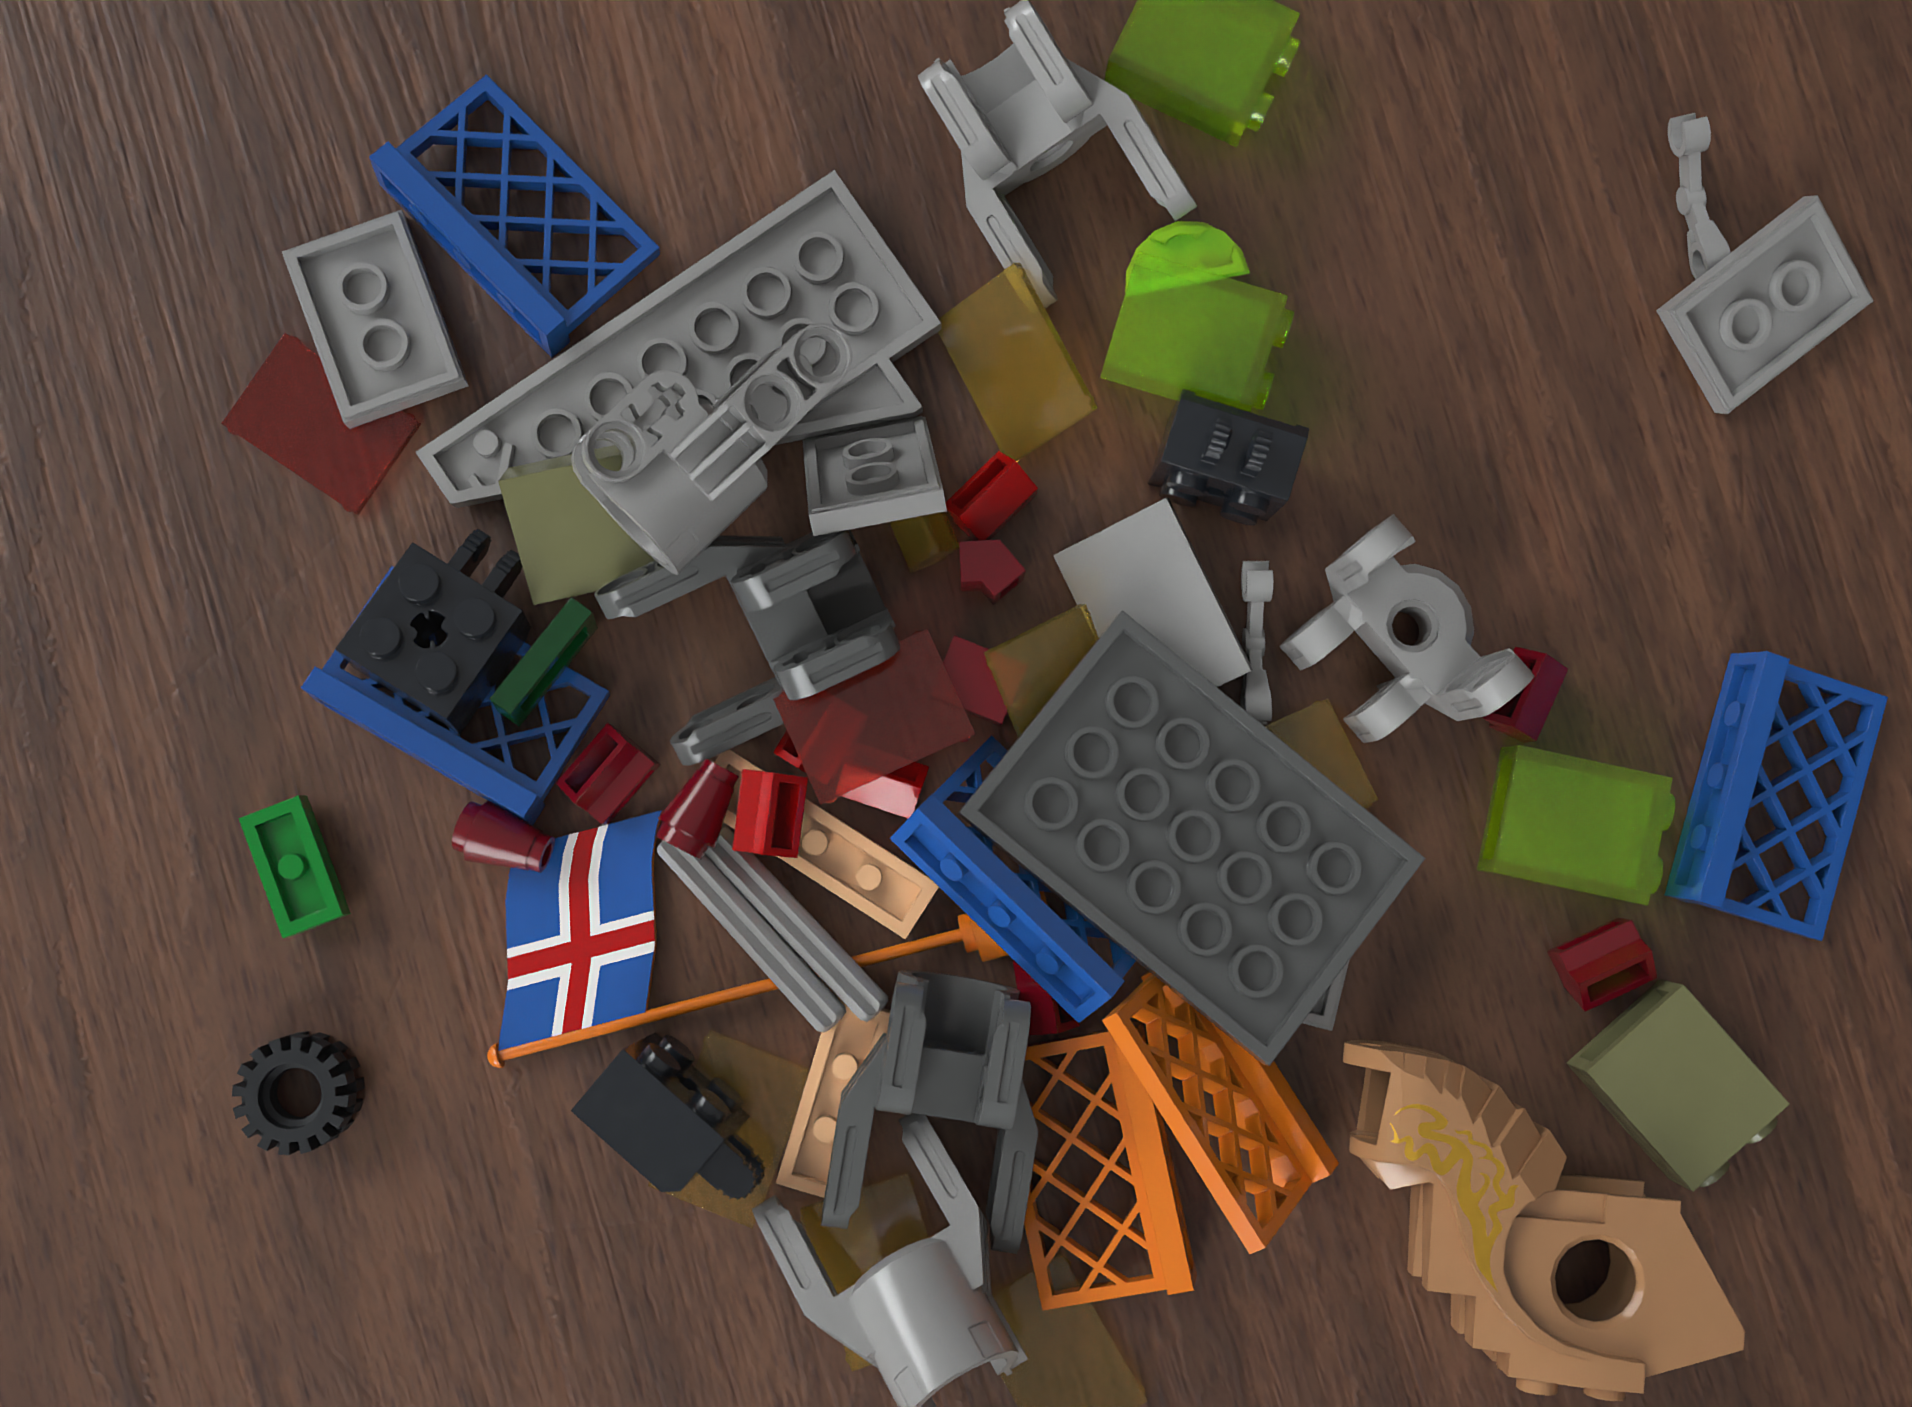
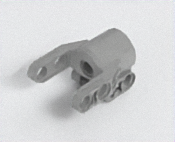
[918,0,1197,314]
[571,323,853,575]
[1279,514,1535,743]
[752,1113,1028,1407]

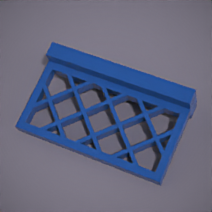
[369,74,660,358]
[301,566,610,825]
[1664,651,1888,941]
[890,735,1136,1023]

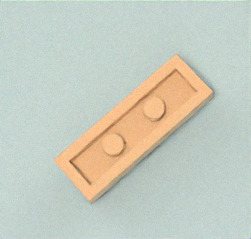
[776,993,890,1198]

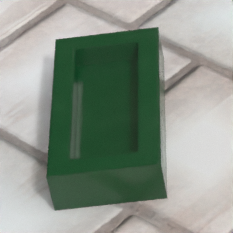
[490,597,598,727]

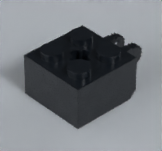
[1148,389,1309,526]
[335,528,531,734]
[571,1032,766,1200]

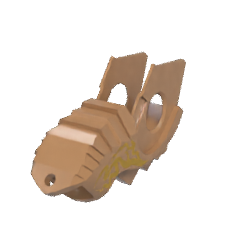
[1343,1040,1745,1401]

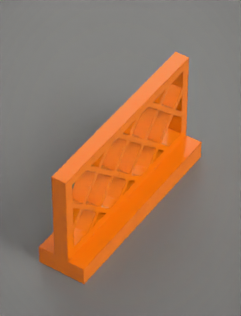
[1102,971,1339,1254]
[1024,1021,1197,1311]

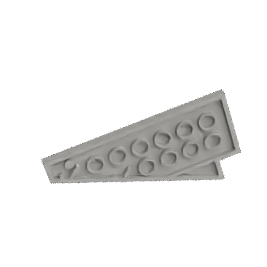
[416,170,941,508]

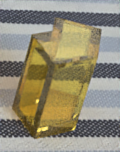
[889,511,959,573]

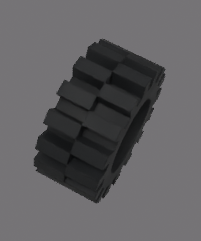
[232,1031,365,1155]

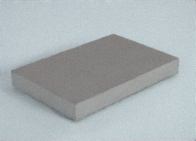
[1656,195,1874,414]
[282,210,469,429]
[802,416,947,536]
[1053,498,1253,687]

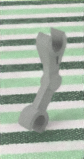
[1668,113,1731,279]
[1240,561,1273,725]

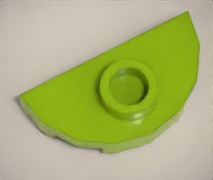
[1125,221,1250,297]

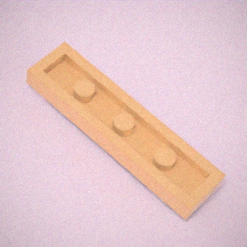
[714,749,939,939]

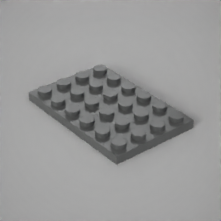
[957,611,1426,1066]

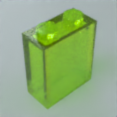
[1104,0,1301,148]
[1100,251,1294,412]
[1477,745,1675,905]

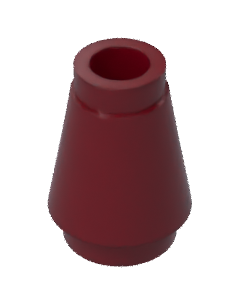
[655,758,739,860]
[452,801,555,873]

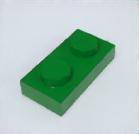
[238,795,351,939]

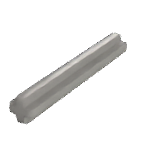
[705,824,889,1022]
[657,840,846,1032]

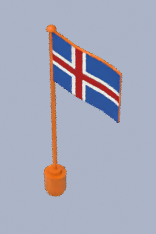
[487,810,1048,1068]

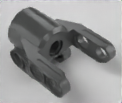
[594,529,901,766]
[821,970,1039,1254]

